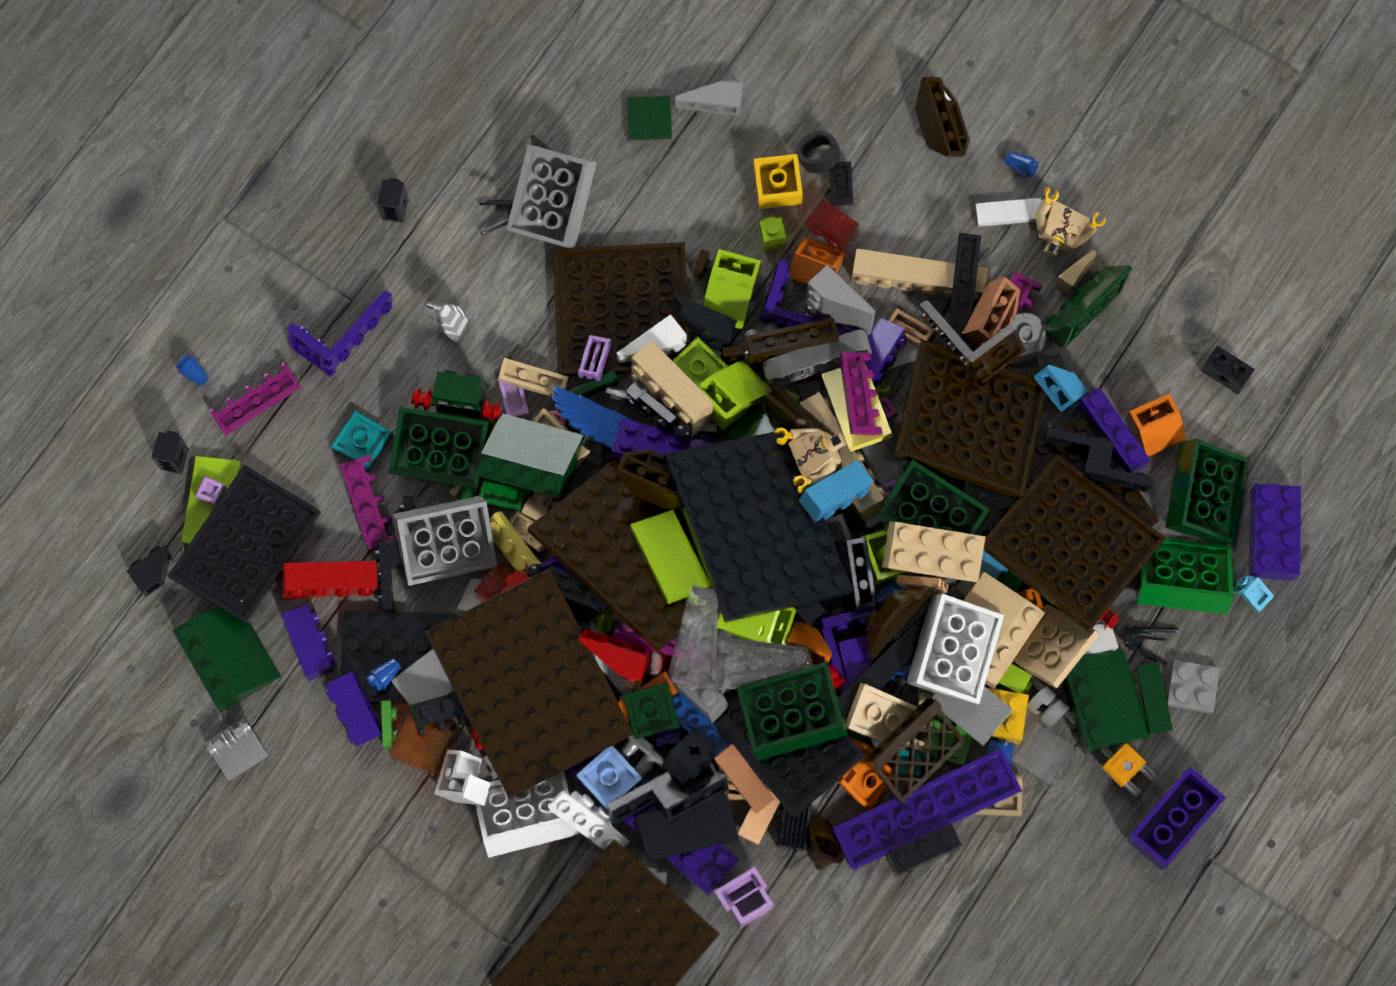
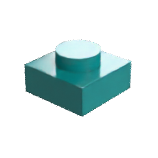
[898,751,921,777]

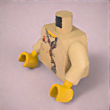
[1035,187,1106,257]
[775,428,846,493]

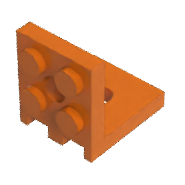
[836,735,893,811]

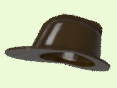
[806,817,844,870]

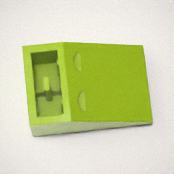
[703,249,761,330]
[697,360,765,430]
[714,607,796,652]

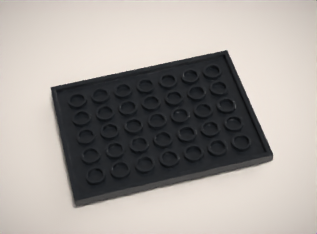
[663,429,853,623]

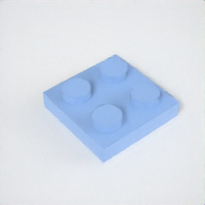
[576,746,643,811]

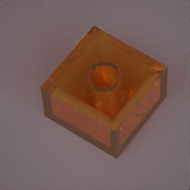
[390,713,454,778]

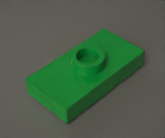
[479,480,527,512]

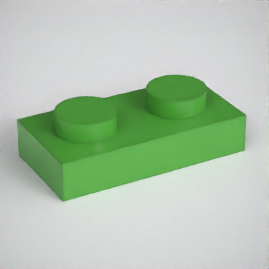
[381,701,398,751]

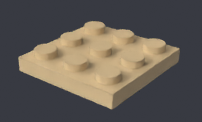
[1012,604,1099,688]

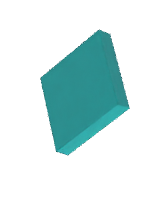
[331,410,393,471]

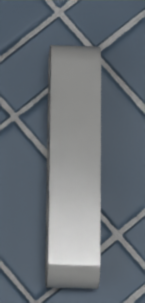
[762,330,872,386]

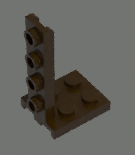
[920,301,1026,383]

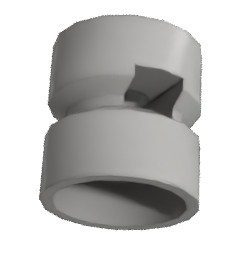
[1027,685,1070,729]

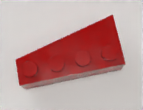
[280,561,378,601]

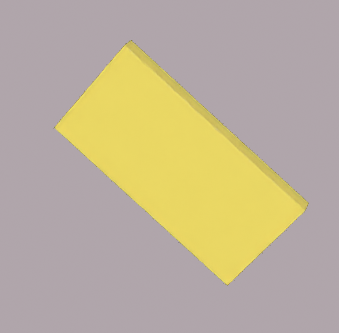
[821,361,893,452]

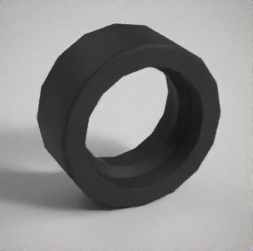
[796,131,840,174]

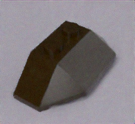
[915,77,970,157]
[765,379,836,437]
[616,449,683,512]
[864,589,933,664]

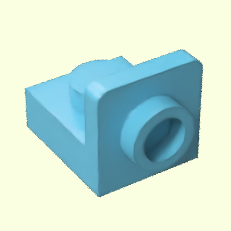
[1233,575,1274,612]

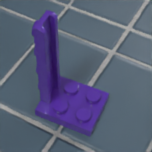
[759,259,852,336]
[287,291,393,377]
[816,606,876,697]

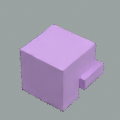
[715,867,773,928]

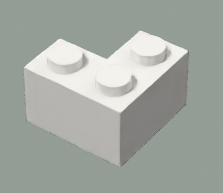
[434,749,490,805]

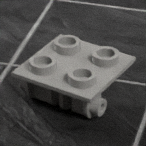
[205,718,268,781]

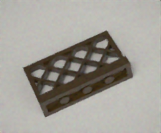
[746,317,839,373]
[863,699,965,804]

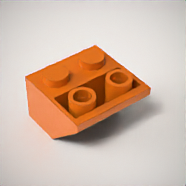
[1125,393,1186,457]

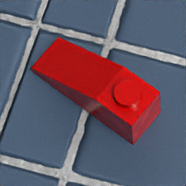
[579,629,651,681]

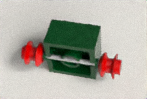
[411,370,502,423]

